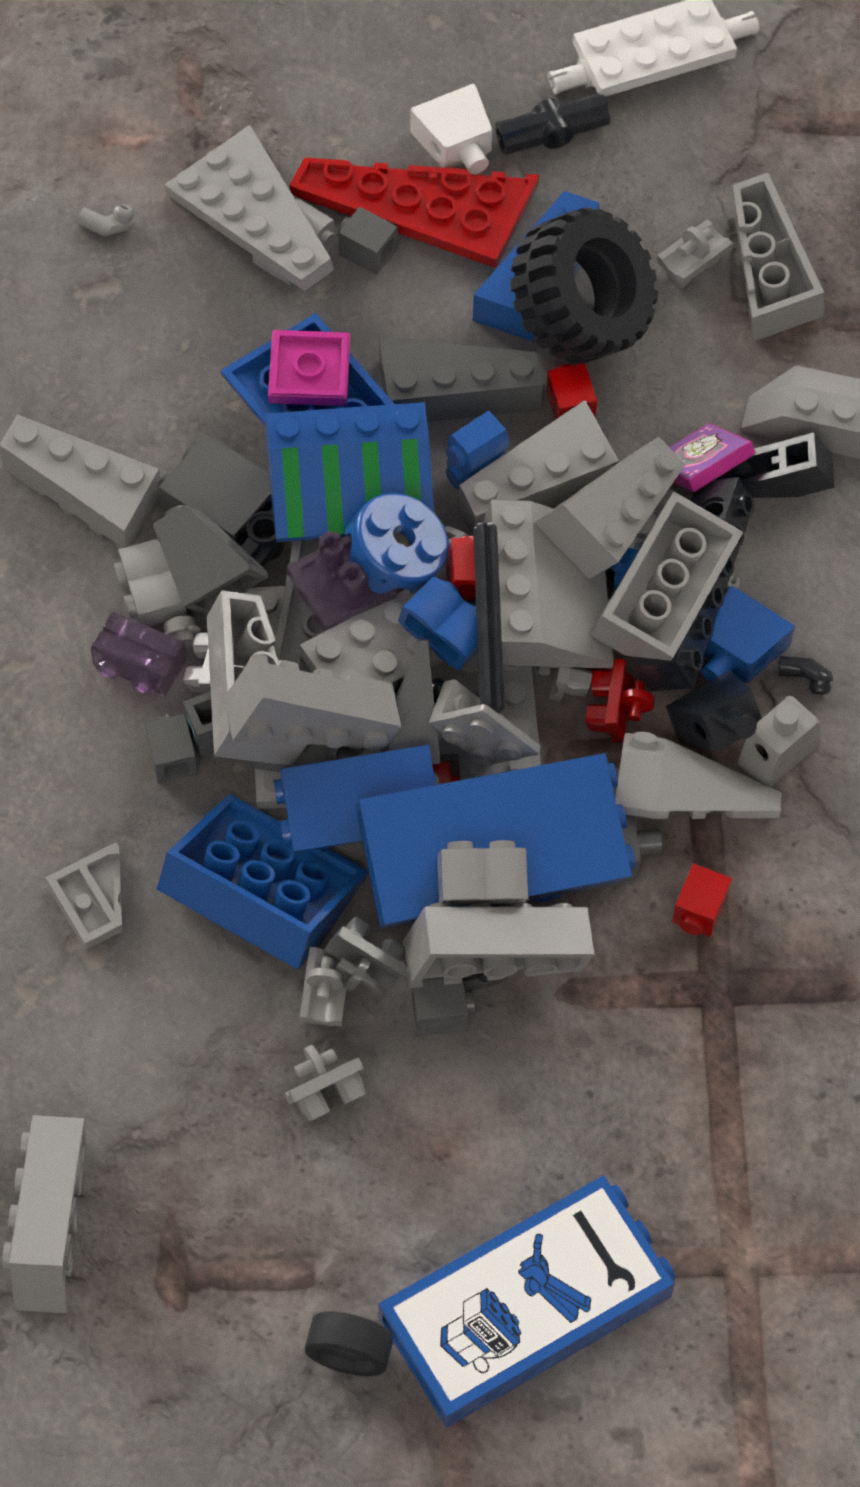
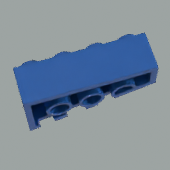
[472,191,600,342]

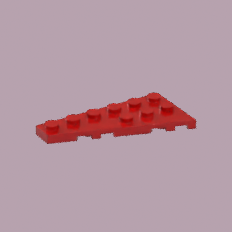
[289,157,540,268]

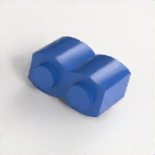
[445,411,509,490]
[398,576,478,671]

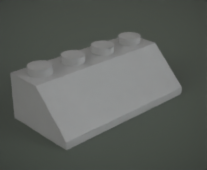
[590,491,743,661]

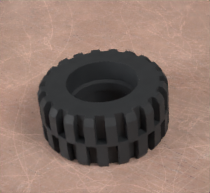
[510,207,658,363]

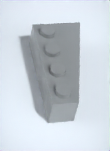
[0,414,160,549]
[534,436,685,579]
[207,590,307,766]
[224,654,401,750]
[402,903,594,988]
[2,1115,87,1314]

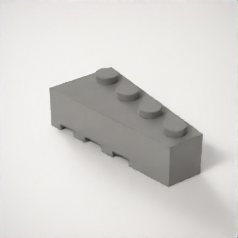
[733,172,825,342]
[458,400,619,536]

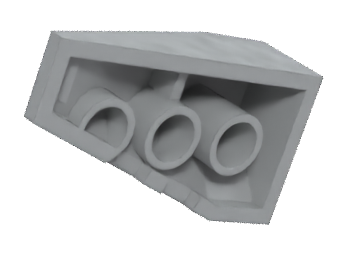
[615,732,782,819]

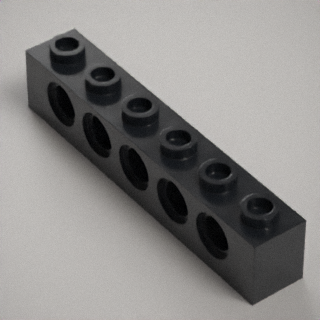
[634,477,754,691]

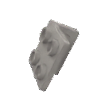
[429,679,541,766]

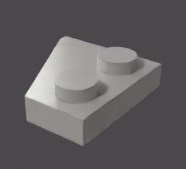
[45,842,123,950]

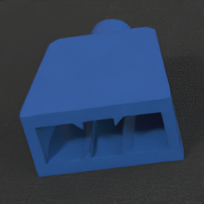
[702,586,795,683]

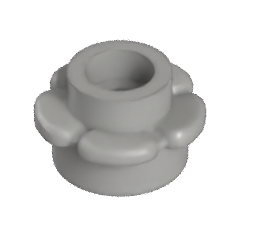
[162,616,201,650]

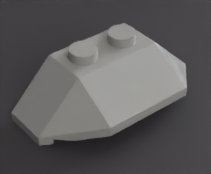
[740,365,860,459]

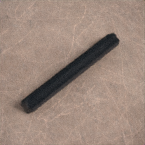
[473,522,505,714]

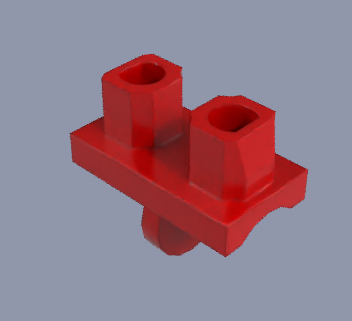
[586,659,655,743]

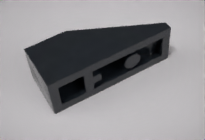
[715,432,834,498]

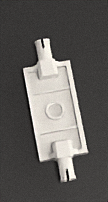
[548,0,759,97]

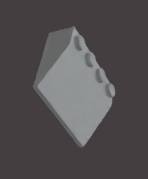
[483,500,614,668]

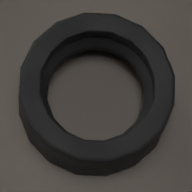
[305,1311,393,1376]

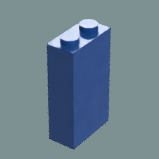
[273,745,435,854]

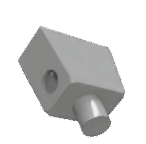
[737,696,820,787]

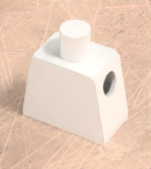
[410,83,492,174]

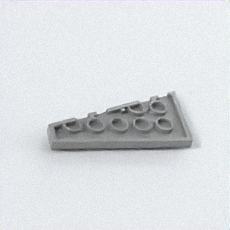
[164,125,334,291]

